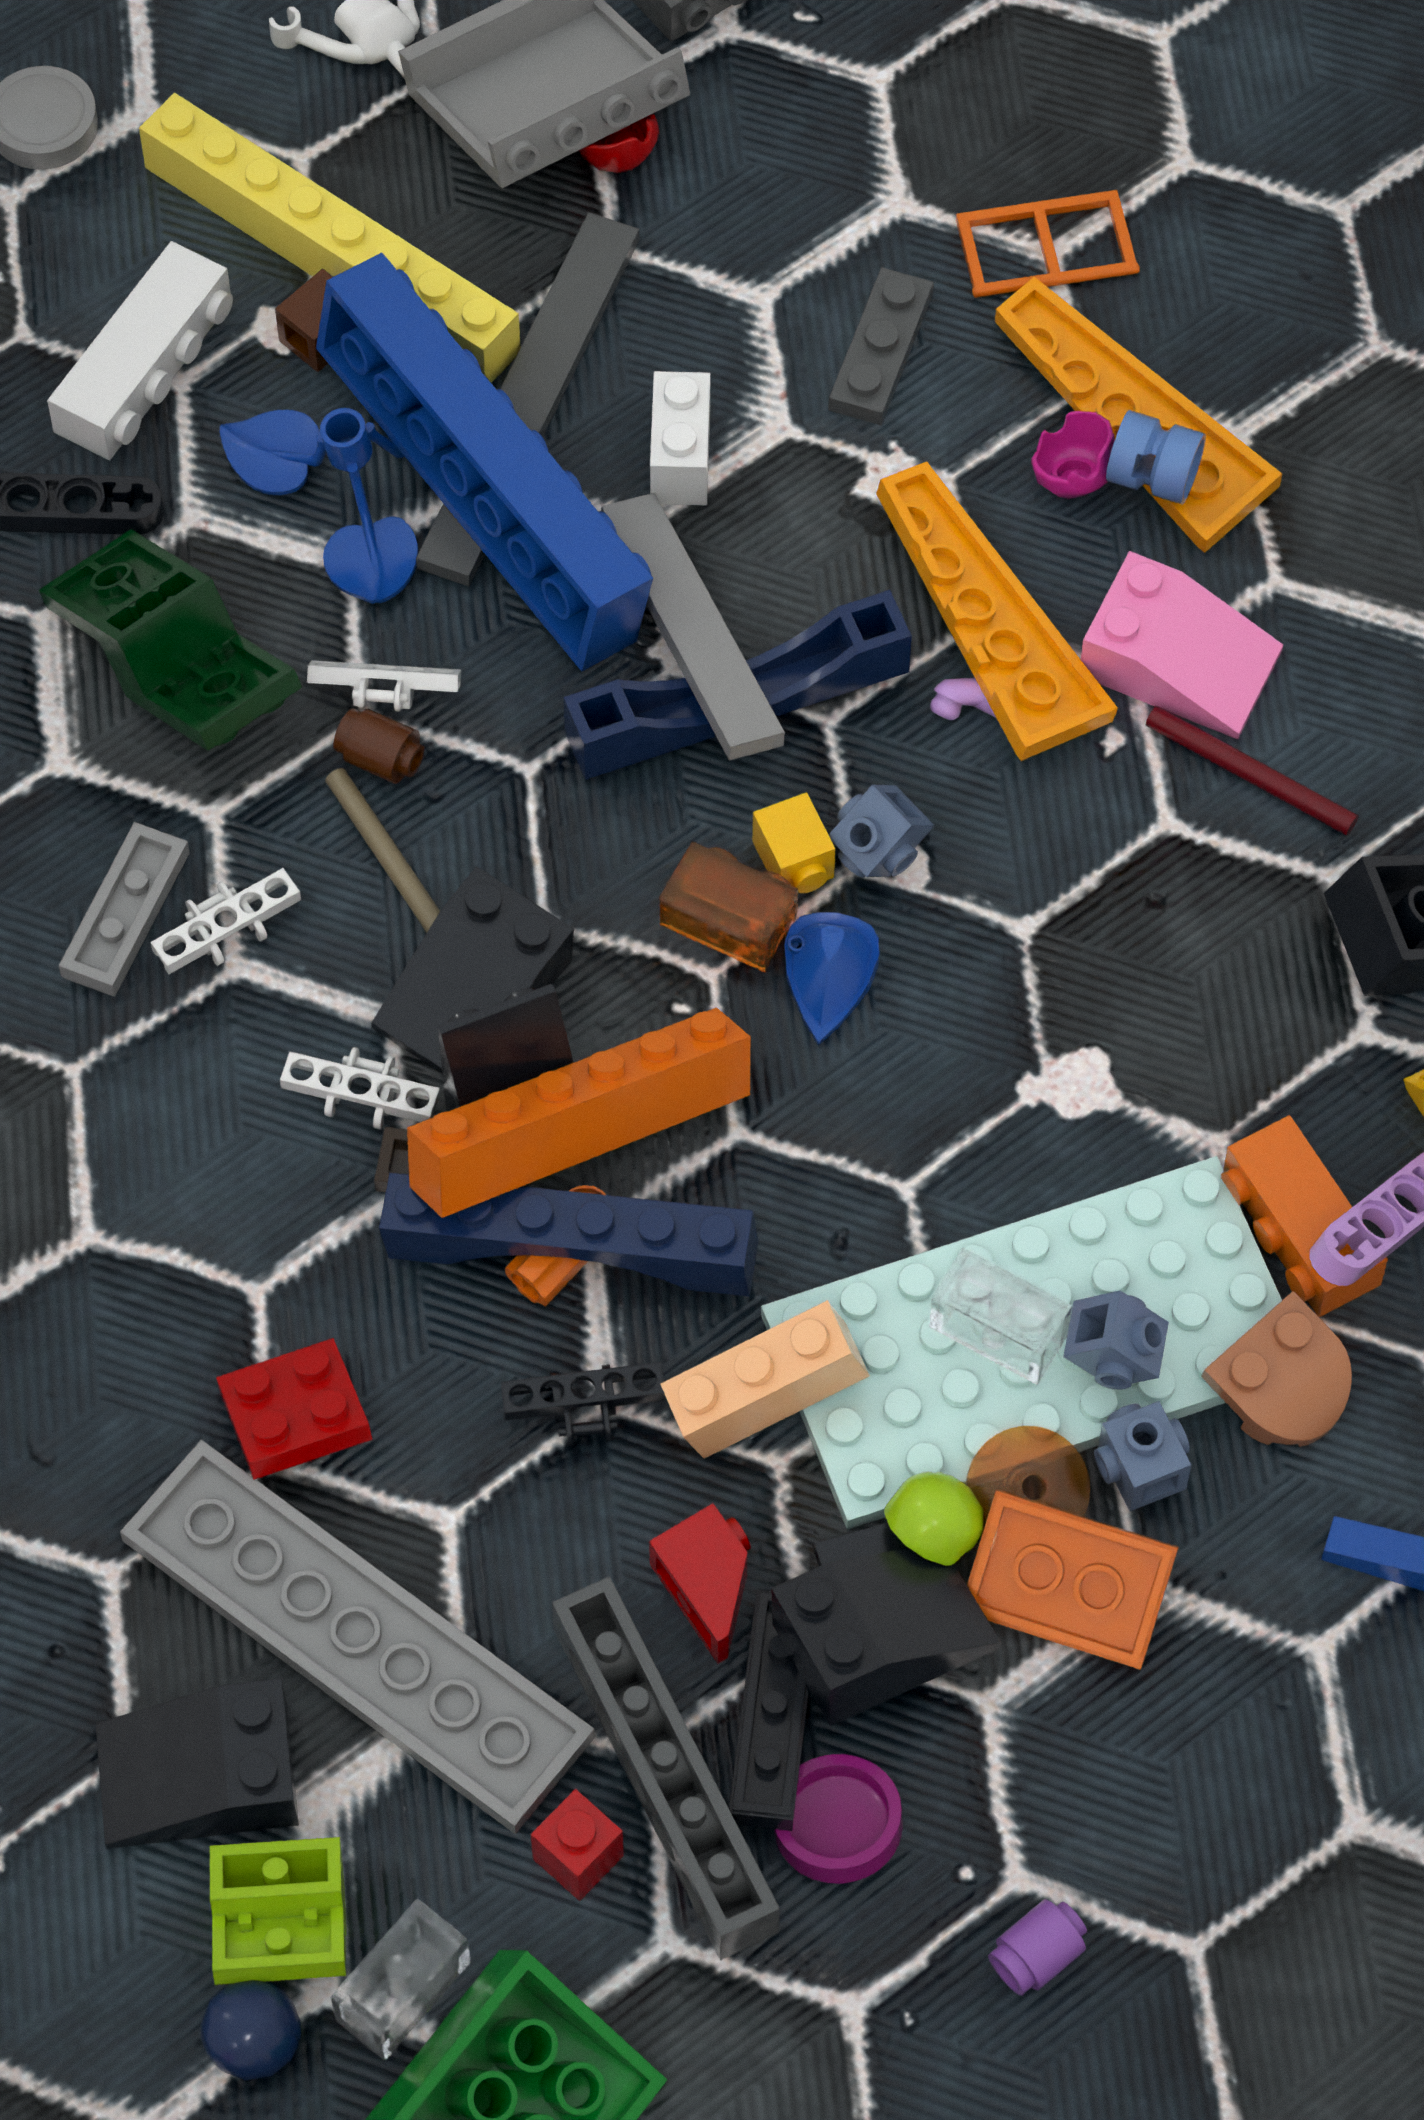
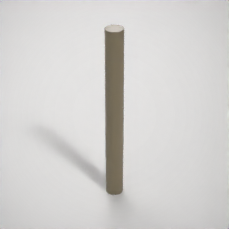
[325,768,440,933]

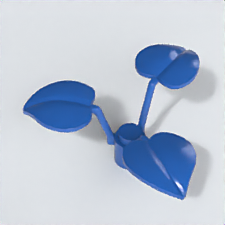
[220,408,419,604]

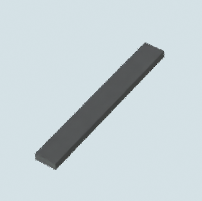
[416,212,640,587]

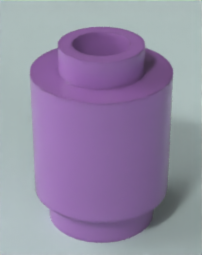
[988,1899,1087,1996]

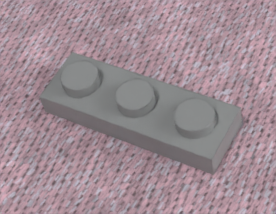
[59,822,190,997]

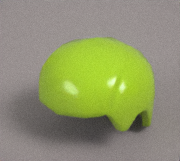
[884,1471,984,1566]

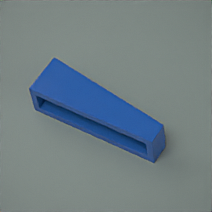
[1321,1516,1424,1591]

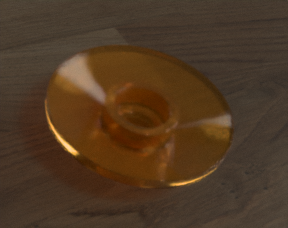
[966,1426,1090,1527]

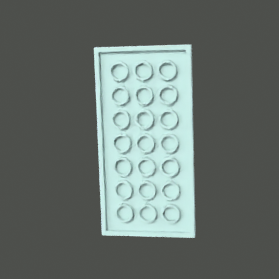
[761,1156,1282,1530]

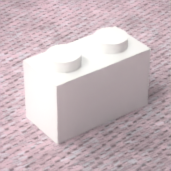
[650,371,710,505]

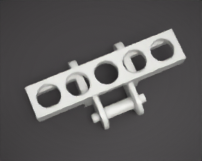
[307,660,461,712]
[151,868,301,974]
[280,1047,440,1129]

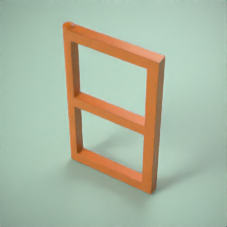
[956,190,1140,298]

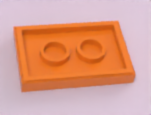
[967,1490,1179,1670]

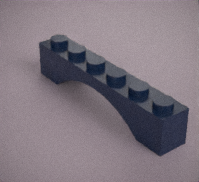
[563,590,912,780]
[379,1173,758,1297]

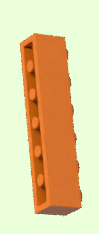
[407,1007,751,1218]

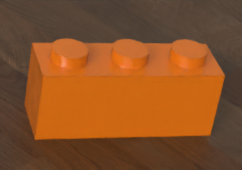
[1221,1115,1388,1317]

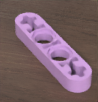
[1309,1152,1424,1286]

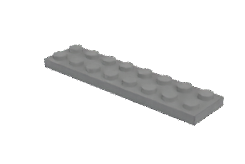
[120,1440,595,1834]

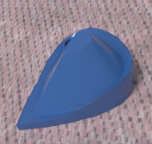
[784,912,880,1046]

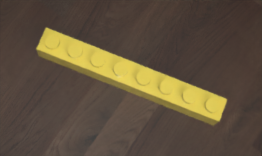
[139,93,521,383]

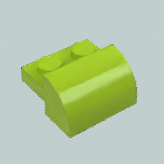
[210,1837,347,1985]

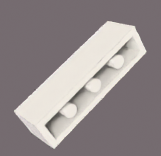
[47,241,233,461]

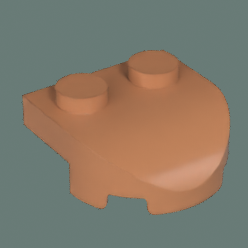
[1201,1291,1352,1447]

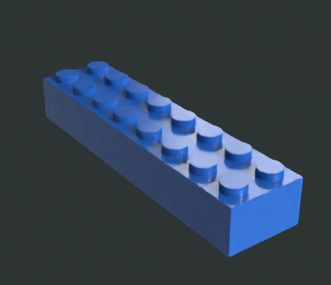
[316,253,653,672]

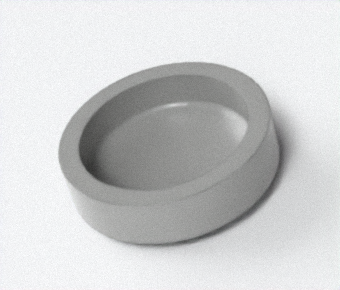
[0,66,98,169]

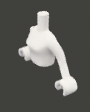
[269,0,420,79]

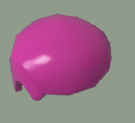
[1031,411,1115,499]

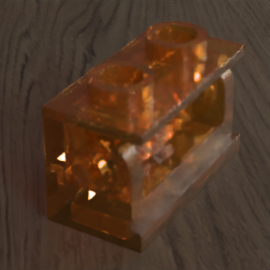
[659,841,798,972]

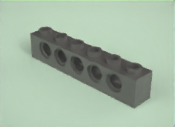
[552,1576,780,1961]

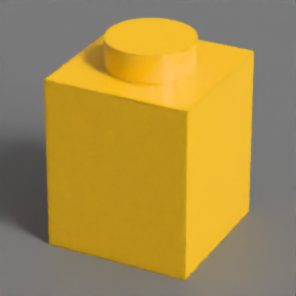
[752,792,835,898]

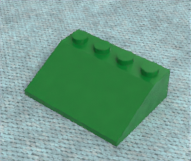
[365,1950,667,2120]

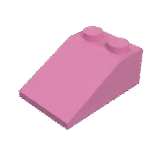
[1081,551,1283,740]

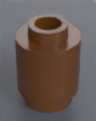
[333,708,425,784]

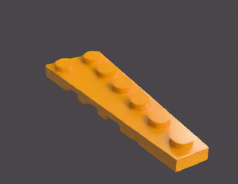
[995,277,1282,553]
[876,461,1118,761]

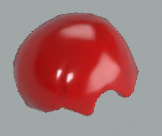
[579,113,659,173]

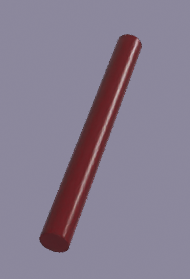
[1145,706,1359,836]

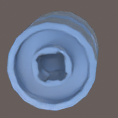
[1106,410,1206,505]

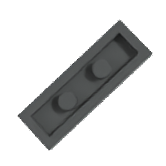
[828,267,934,426]

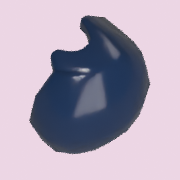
[200,1980,301,2081]

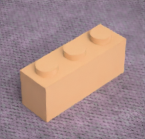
[660,1300,870,1459]

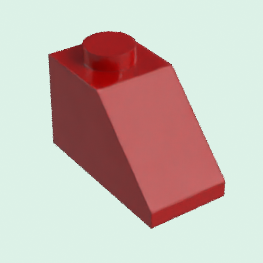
[649,1503,751,1664]

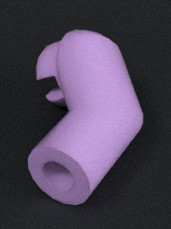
[930,678,996,720]

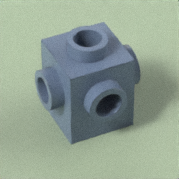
[829,784,935,877]
[1063,1290,1169,1390]
[1094,1401,1191,1511]

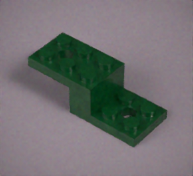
[39,529,302,751]

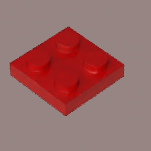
[216,1338,373,1480]

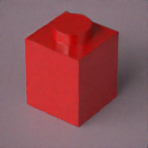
[530,1789,624,1902]

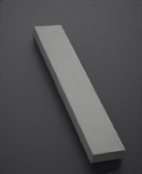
[601,493,785,761]

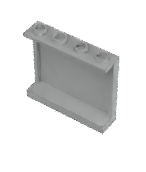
[398,0,690,188]

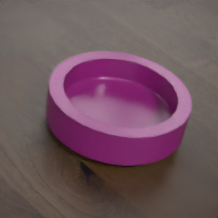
[774,1754,903,1884]

